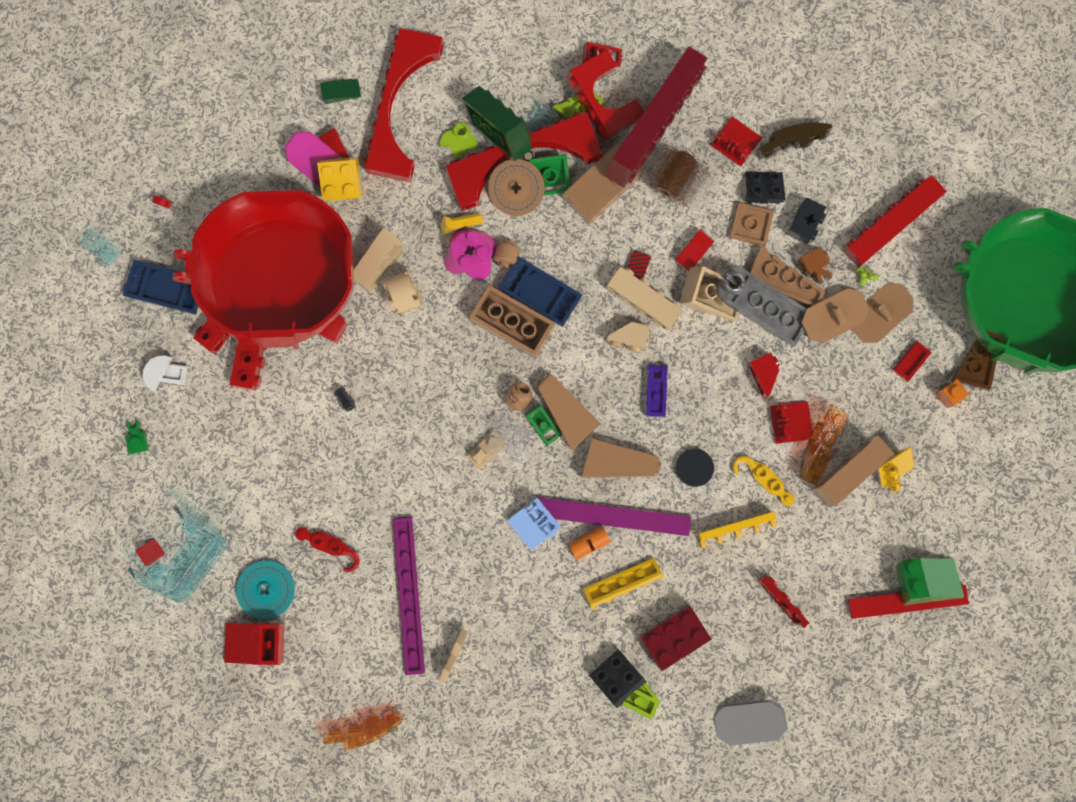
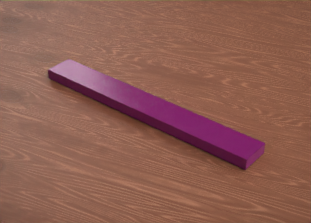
[537,497,691,536]
[393,517,425,675]

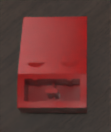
[224,623,285,665]

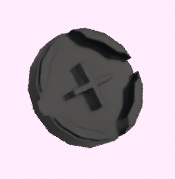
[675,449,714,487]

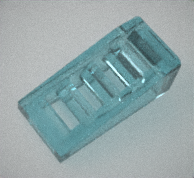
[526,103,558,133]
[79,229,121,267]

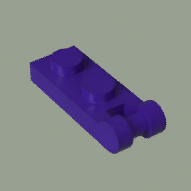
[646,363,668,418]

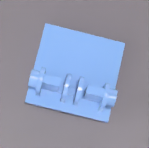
[507,498,561,550]

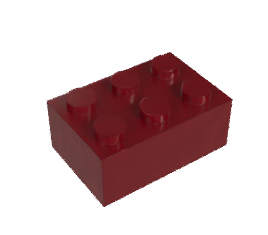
[639,604,712,671]

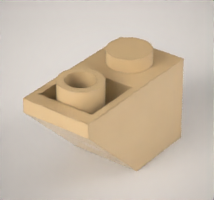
[607,322,650,353]

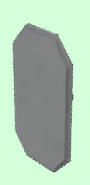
[714,700,788,746]

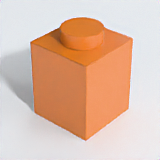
[936,379,970,408]

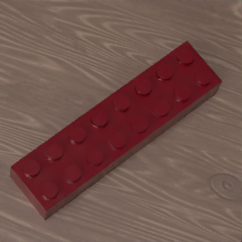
[605,46,708,188]

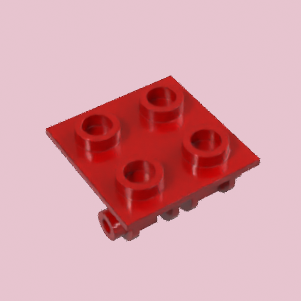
[710,116,763,167]
[770,401,814,444]

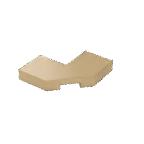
[439,629,469,683]

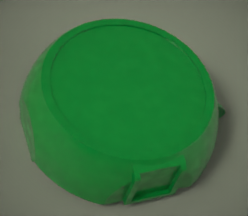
[953,208,1076,375]

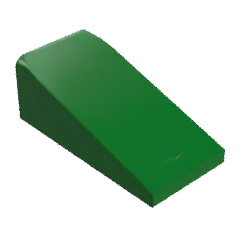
[524,403,562,446]

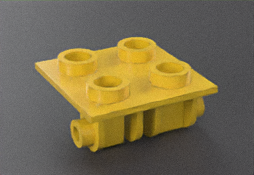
[878,446,914,492]

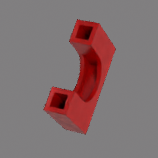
[566,50,644,141]

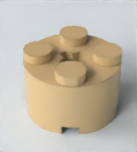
[383,270,423,314]

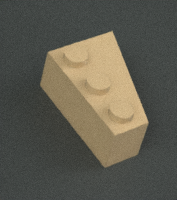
[354,227,406,293]

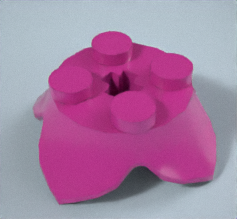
[445,228,497,280]

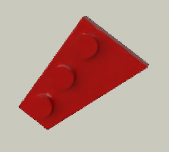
[757,576,810,628]

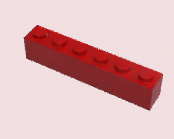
[843,175,947,267]

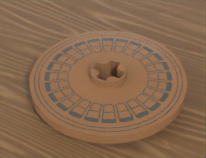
[488,159,545,216]

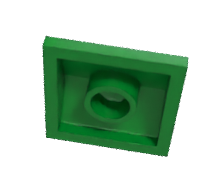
[529,154,571,196]

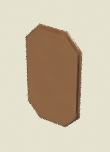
[851,284,914,343]
[802,288,869,343]

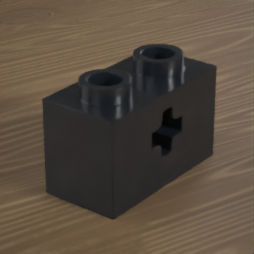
[787,197,827,244]

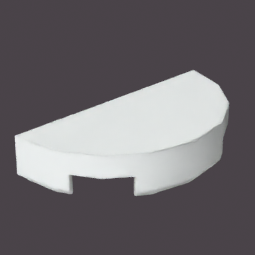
[143,355,173,392]

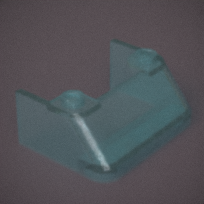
[128,506,228,603]

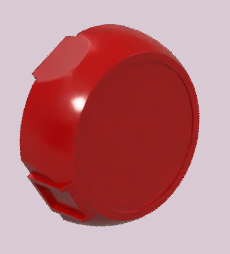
[173,190,354,350]

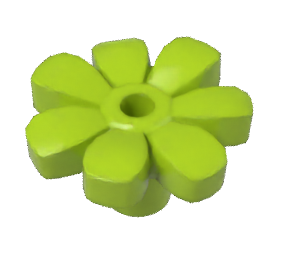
[855,267,879,286]

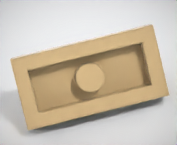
[466,430,507,470]

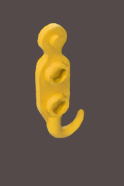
[732,455,795,506]

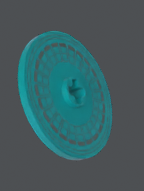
[236,560,295,619]

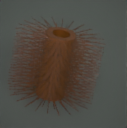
[643,141,712,208]

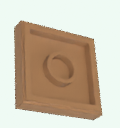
[729,202,774,247]

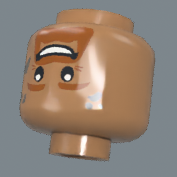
[504,382,533,411]

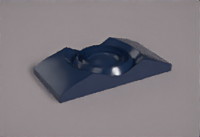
[498,256,583,327]
[122,260,199,315]

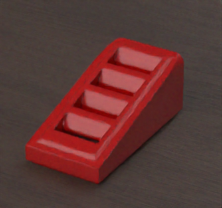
[582,42,622,67]

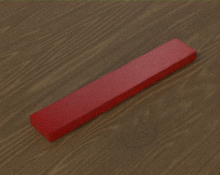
[848,584,969,619]

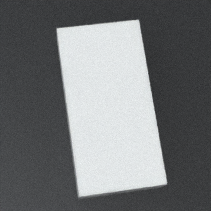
[160,364,188,385]

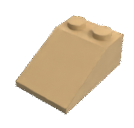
[679,266,739,322]

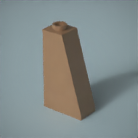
[538,374,600,451]
[581,439,662,478]

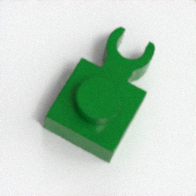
[125,420,149,455]

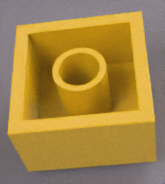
[317,157,363,201]

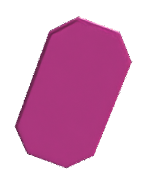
[285,132,342,188]

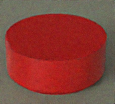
[152,195,172,209]

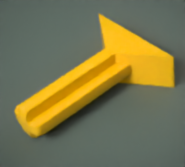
[440,213,483,235]

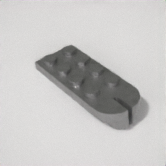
[717,268,806,346]

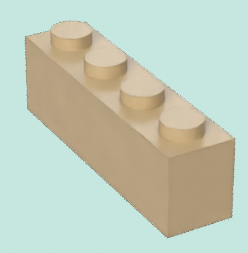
[606,266,683,332]

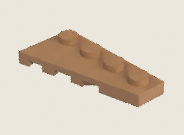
[750,245,825,307]

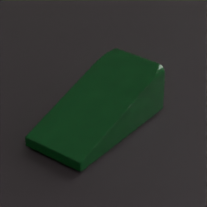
[320,79,361,104]

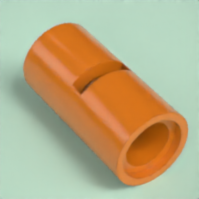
[568,525,611,560]

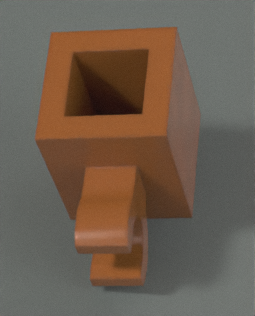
[798,247,832,285]

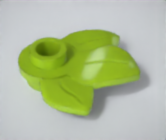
[440,123,477,159]

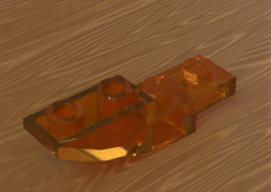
[799,406,849,485]
[323,713,404,750]

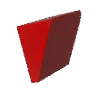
[135,539,165,566]

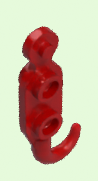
[295,527,360,572]

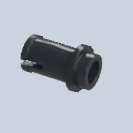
[334,387,356,412]

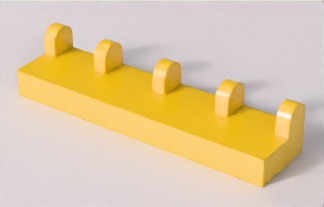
[697,512,777,548]
[583,558,663,610]

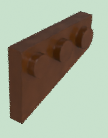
[951,331,1002,391]

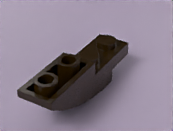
[756,123,832,160]

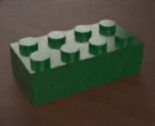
[462,85,532,161]

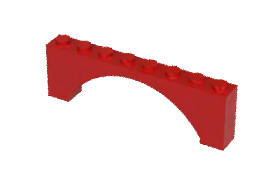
[364,28,444,183]
[446,112,603,211]

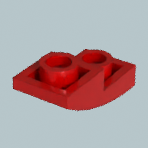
[319,128,351,158]
[675,229,715,271]

